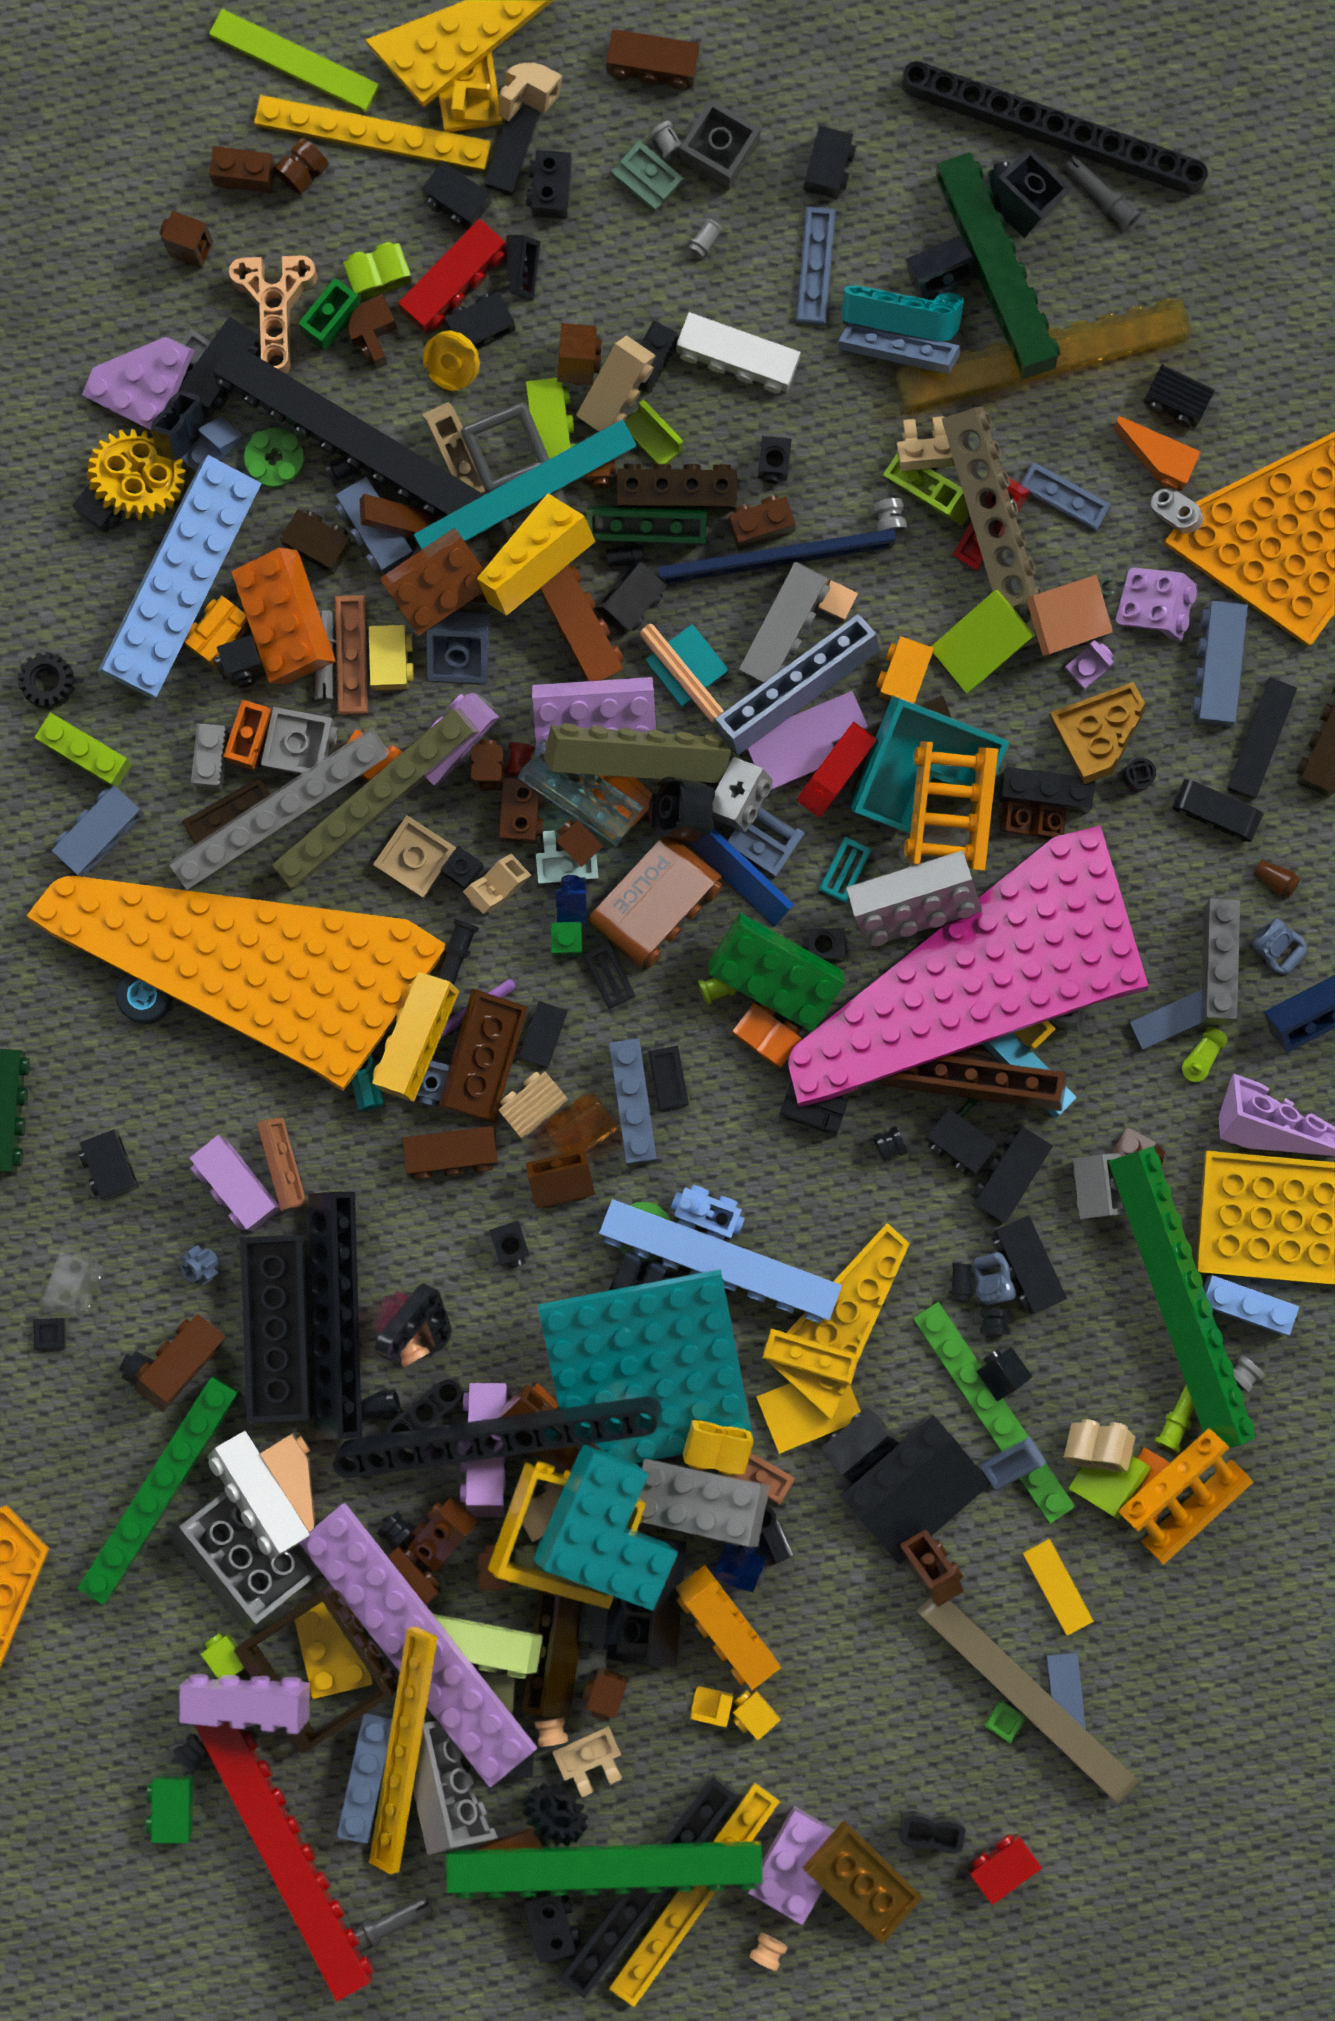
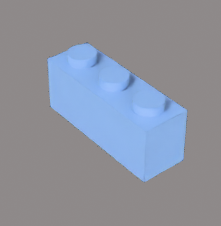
[1203,1275,1299,1336]

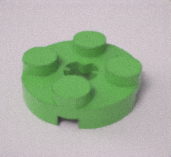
[244,428,305,488]

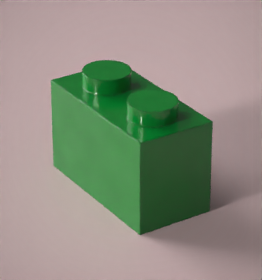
[298,278,361,351]
[146,1776,194,1843]

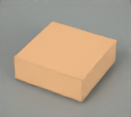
[818,580,858,621]

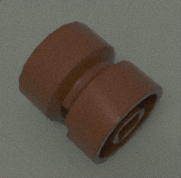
[273,138,330,195]

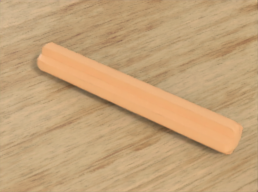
[640,624,724,723]

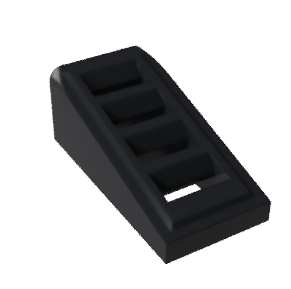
[506,235,541,300]

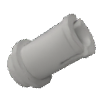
[688,219,722,259]

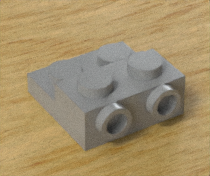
[261,707,338,776]

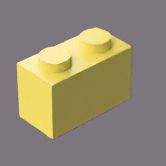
[369,625,414,691]

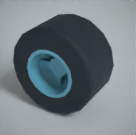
[115,974,173,1024]

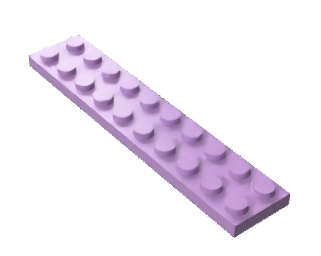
[299,1503,538,1787]

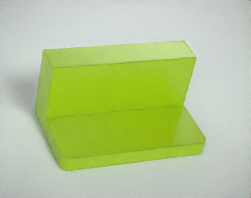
[625,399,683,464]

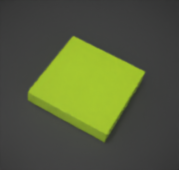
[1068,1455,1151,1520]

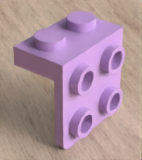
[1116,567,1197,641]

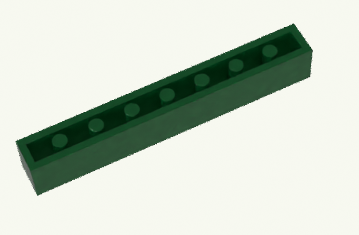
[936,152,1060,380]

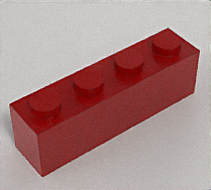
[398,218,506,334]

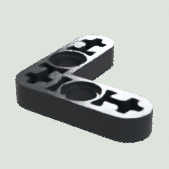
[375,1283,452,1361]

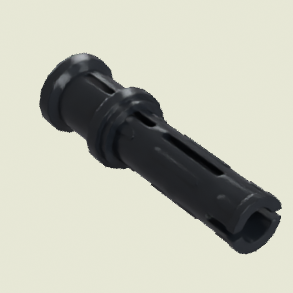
[437,919,480,985]

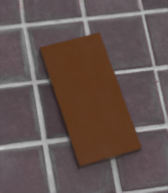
[439,989,528,1123]

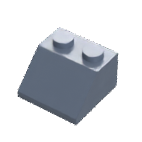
[427,612,489,684]

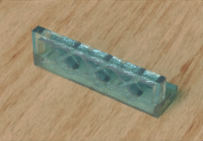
[517,739,643,846]

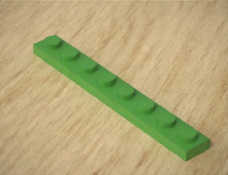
[913,1302,1075,1524]

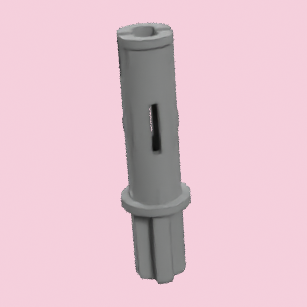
[314,610,336,700]

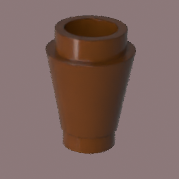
[1253,860,1301,899]

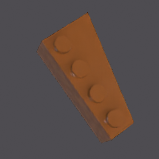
[540,564,625,681]

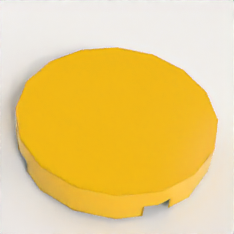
[423,330,480,391]

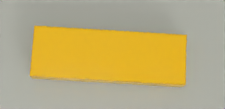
[762,1328,859,1386]
[1022,1539,1094,1636]

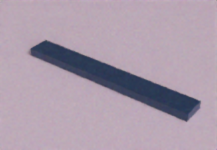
[658,529,896,584]

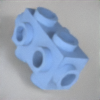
[671,1185,745,1240]

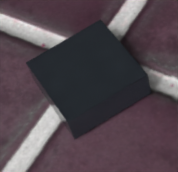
[33,1318,66,1350]

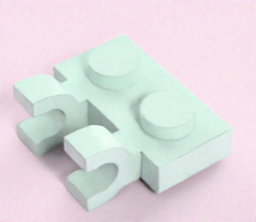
[536,830,599,884]

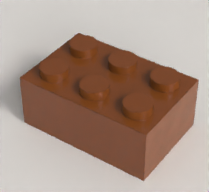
[380,527,484,636]

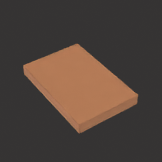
[1026,575,1113,656]

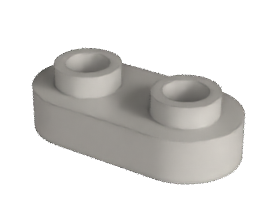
[1151,487,1204,534]

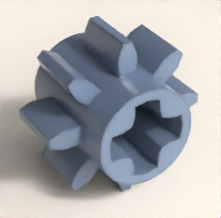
[181,1245,219,1286]

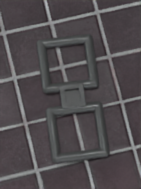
[461,402,586,555]

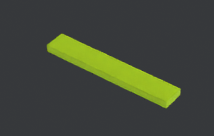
[209,9,380,113]

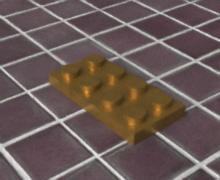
[802,1820,923,1945]

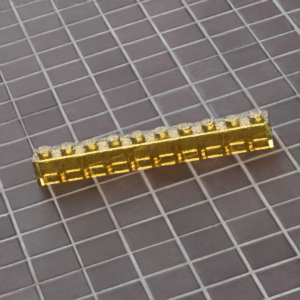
[894,298,1192,414]

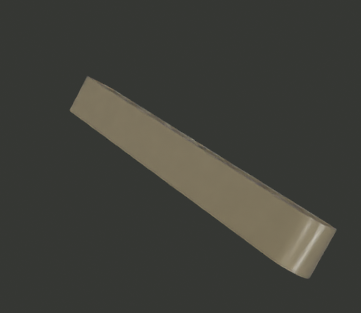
[917,1597,1140,1804]

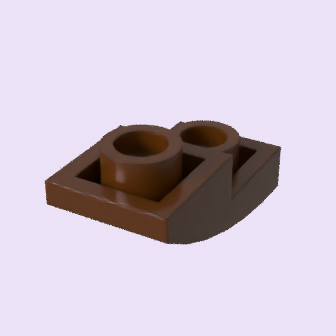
[1000,801,1066,838]

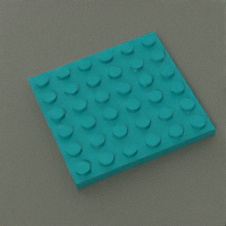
[538,1269,754,1464]

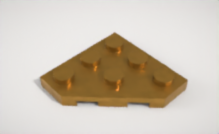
[1050,682,1146,784]

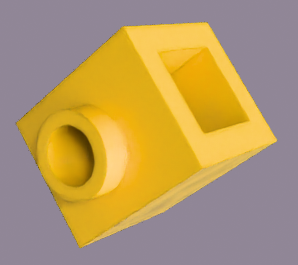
[732,1689,781,1741]

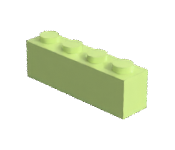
[432,1613,543,1678]

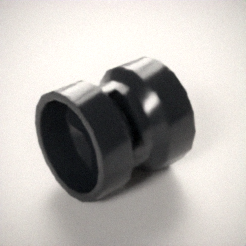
[1123,758,1156,792]

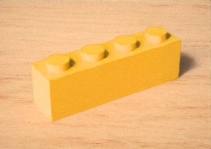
[372,971,460,1102]

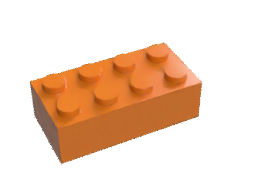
[231,547,336,684]

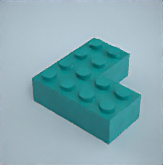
[848,695,1010,833]
[533,1445,678,1610]

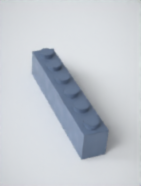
[715,614,880,756]

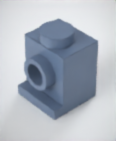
[417,1061,450,1107]

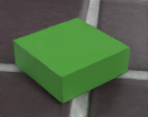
[984,1699,1027,1744]

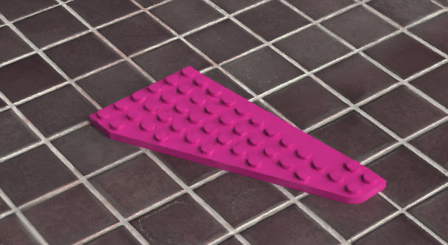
[788,825,1149,1107]

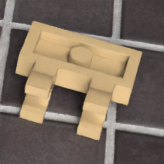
[897,416,955,471]
[552,1726,622,1797]

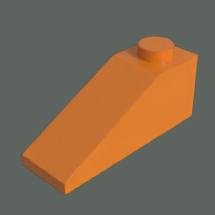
[1113,416,1201,491]

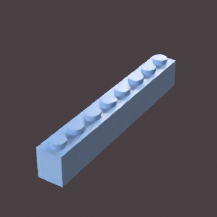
[599,1199,842,1324]

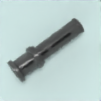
[1062,155,1141,233]
[354,1894,433,1952]

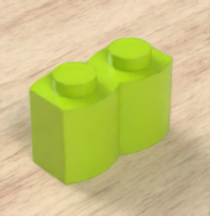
[343,242,412,301]

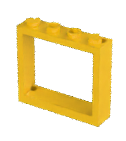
[488,1461,646,1609]

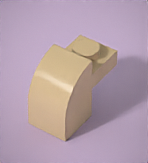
[498,63,562,121]
[463,854,531,914]

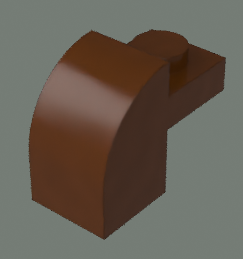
[349,294,397,369]

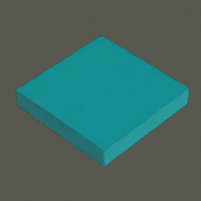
[645,624,729,708]

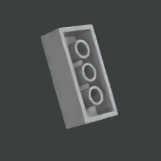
[846,850,982,948]
[639,1459,770,1546]

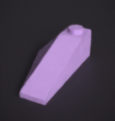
[1218,1074,1335,1156]

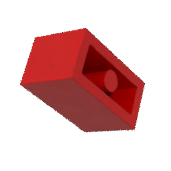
[968,1833,1042,1905]

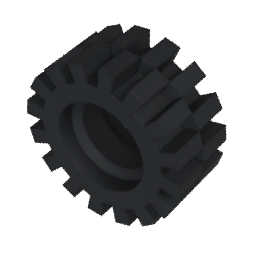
[18,652,76,709]

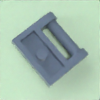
[728,804,805,878]

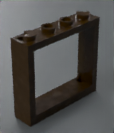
[233,1584,398,1754]

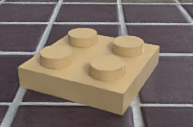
[373,815,456,899]

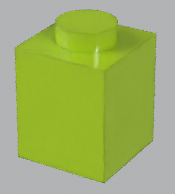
[201,1633,245,1680]

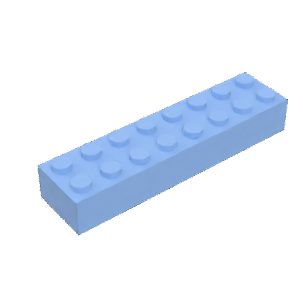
[98,455,262,699]

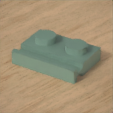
[611,140,683,213]

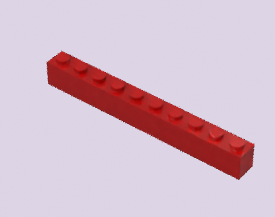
[194,1721,374,2002]

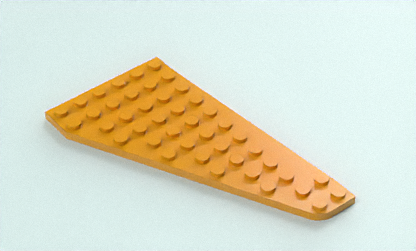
[1163,432,1335,648]
[26,876,446,1091]

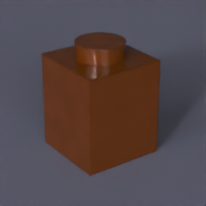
[556,820,603,867]

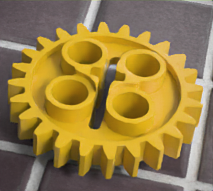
[87,429,185,520]

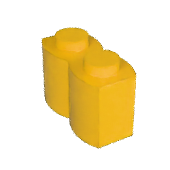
[683,1420,754,1477]

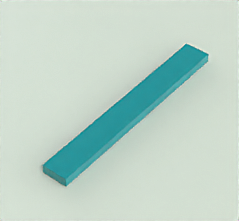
[413,419,637,550]

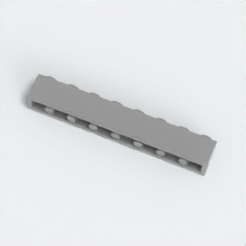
[169,727,389,890]

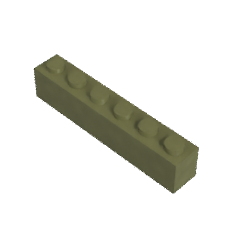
[544,723,731,783]

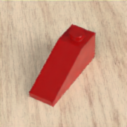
[952,477,1031,570]
[796,721,878,818]

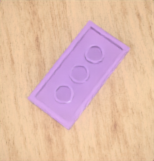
[747,691,868,791]

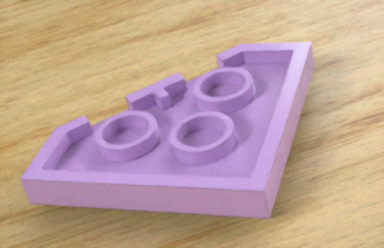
[82,337,195,430]

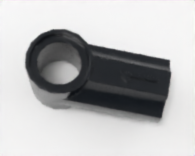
[758,1505,793,1567]

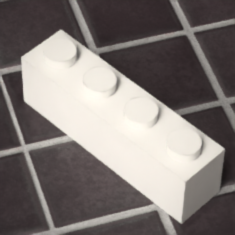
[676,312,800,393]
[207,1431,310,1561]

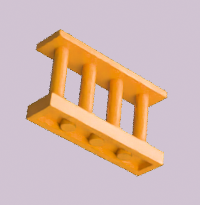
[904,741,998,870]
[1118,1428,1254,1565]

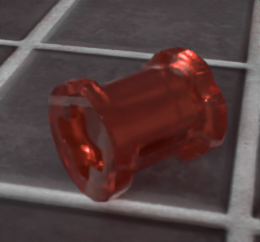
[504,742,535,778]

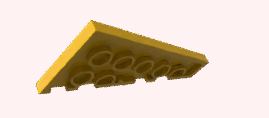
[366,0,554,107]
[766,1223,910,1421]

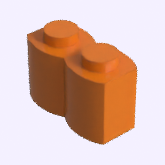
[732,1003,802,1069]

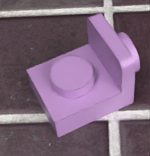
[1064,640,1114,691]

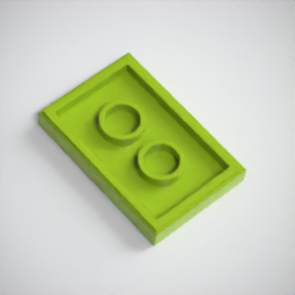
[931,589,1036,694]

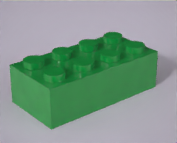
[708,913,845,1032]

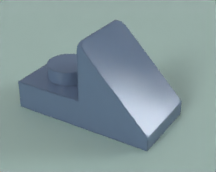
[181,416,244,472]

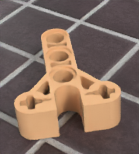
[229,256,318,374]

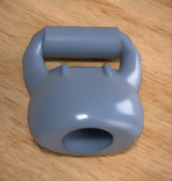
[1252,919,1307,975]
[973,1252,1016,1306]

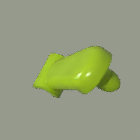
[1182,1027,1228,1082]

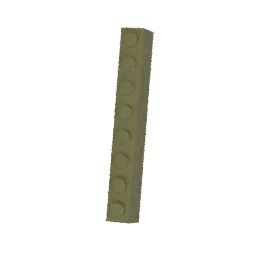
[272,708,480,888]

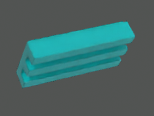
[818,836,872,904]

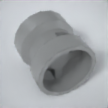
[873,498,907,534]

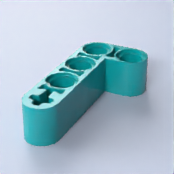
[841,285,964,341]

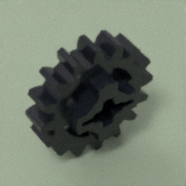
[522,1783,588,1847]

